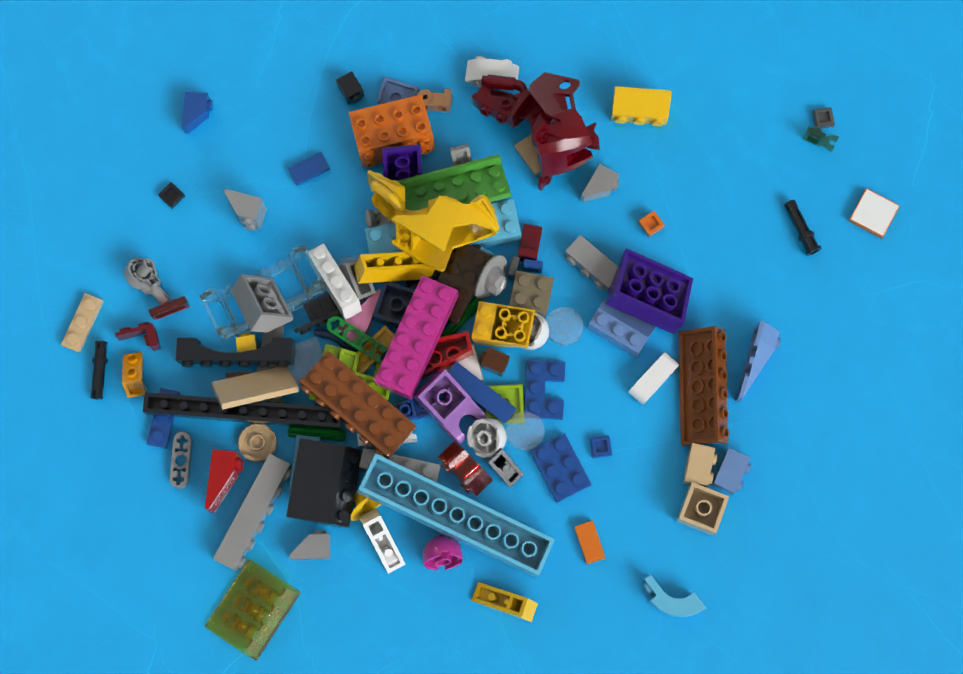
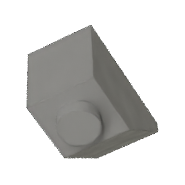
[580,164,620,202]
[339,259,376,300]
[289,530,331,561]

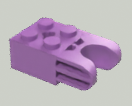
[413,369,486,444]

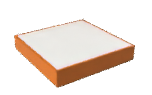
[849,188,900,239]

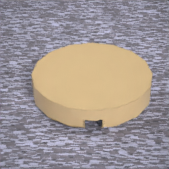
[238,423,277,462]

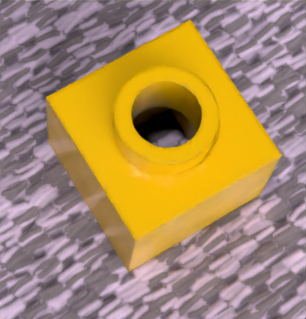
[235,333,258,353]

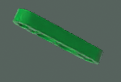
[327,316,389,365]

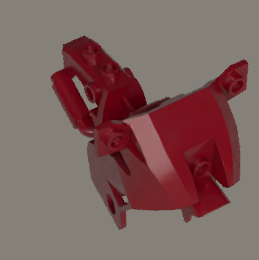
[472,72,600,191]

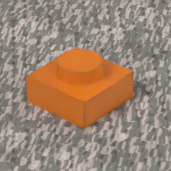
[638,211,665,237]

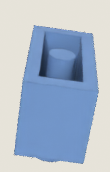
[711,448,751,495]

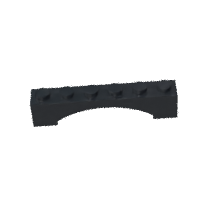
[176,338,295,368]

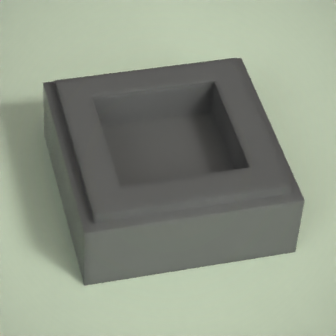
[812,107,835,129]
[508,256,520,280]

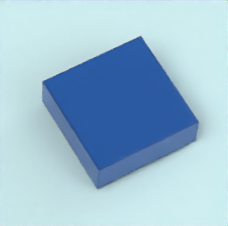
[523,259,543,273]
[590,436,612,458]

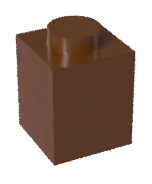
[479,347,510,377]

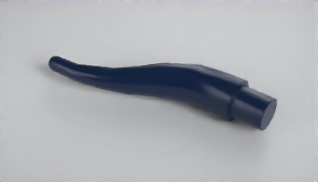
[314,329,358,352]

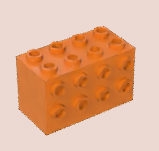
[349,94,435,168]

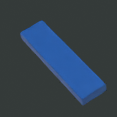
[448,361,517,425]

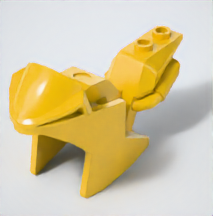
[367,170,499,272]

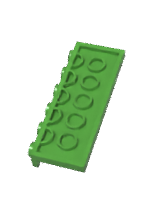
[397,154,511,211]

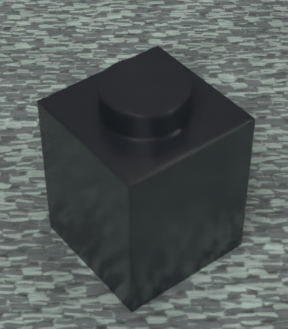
[336,71,364,105]

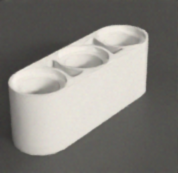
[628,352,679,405]

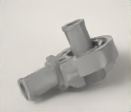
[124,257,171,306]

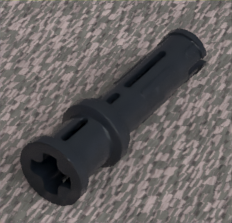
[784,200,822,256]

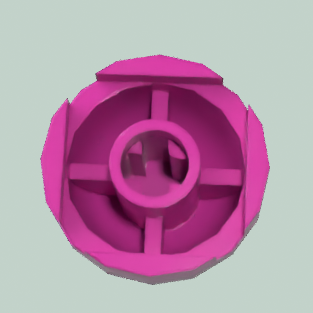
[423,534,463,570]

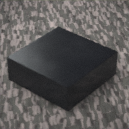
[158,182,185,209]

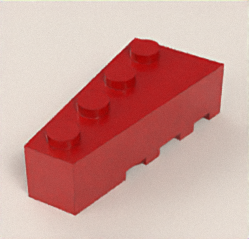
[421,331,474,380]

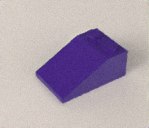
[382,144,422,181]

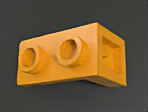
[122,352,147,398]

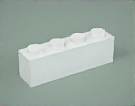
[307,243,362,320]

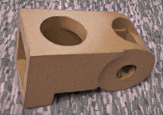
[417,89,453,113]

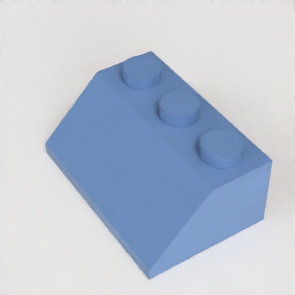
[587,297,656,358]

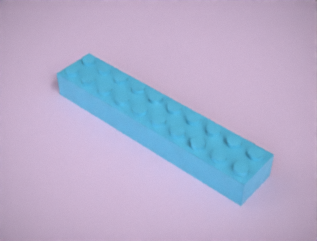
[356,453,555,577]

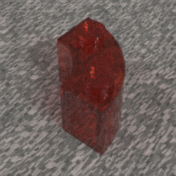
[438,441,493,497]

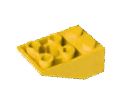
[471,301,535,348]

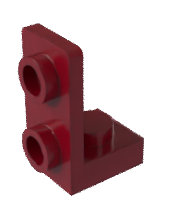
[518,224,542,262]
[115,322,161,351]

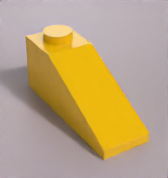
[471,582,538,622]

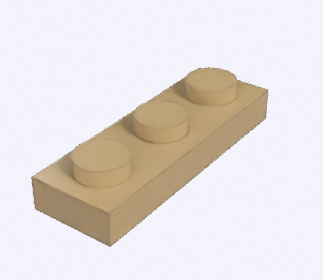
[61,293,104,353]

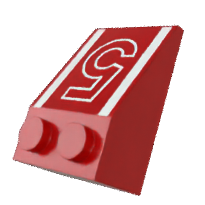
[205,449,244,513]

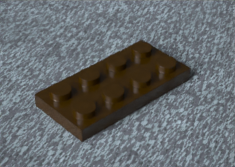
[437,244,493,325]

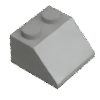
[224,189,267,231]

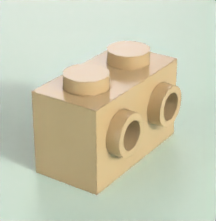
[682,443,717,488]

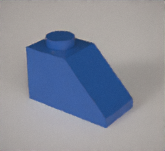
[182,92,213,134]

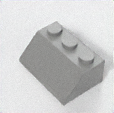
[231,274,293,333]

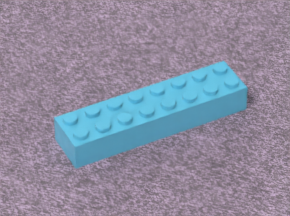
[365,199,522,254]

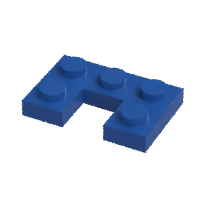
[524,360,565,420]

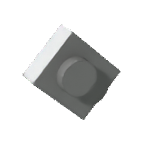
[365,209,393,228]

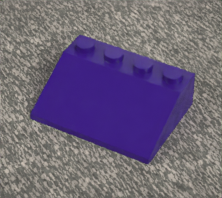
[606,248,693,334]

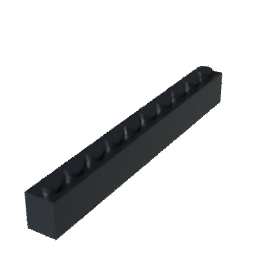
[143,392,342,430]

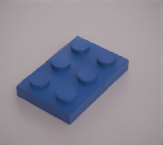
[530,433,592,503]

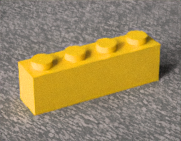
[354,252,435,284]

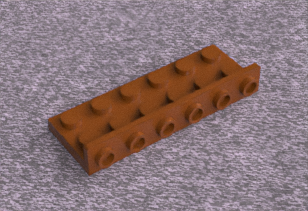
[678,326,729,446]
[299,351,417,460]

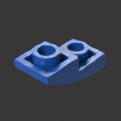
[394,399,430,421]

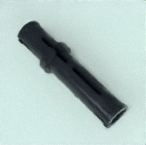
[90,341,108,400]

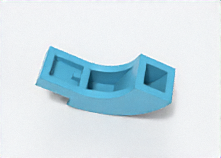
[642,574,706,617]

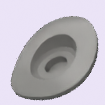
[474,255,507,299]

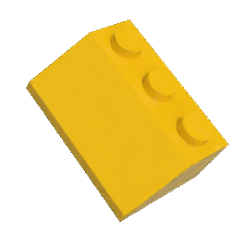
[611,86,672,127]

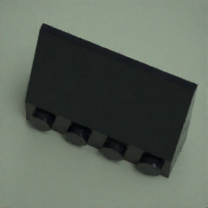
[286,439,362,528]

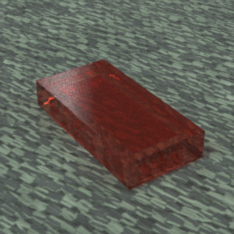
[148,296,190,321]

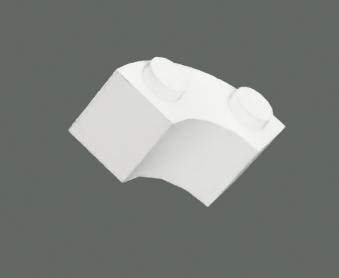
[465,56,519,90]

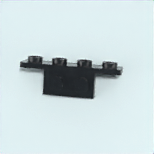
[294,293,366,335]

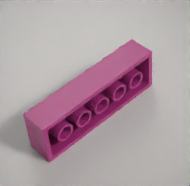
[374,275,459,400]

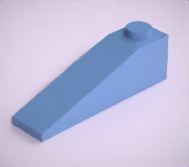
[736,321,781,402]

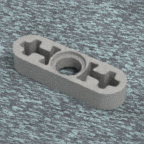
[170,432,192,489]

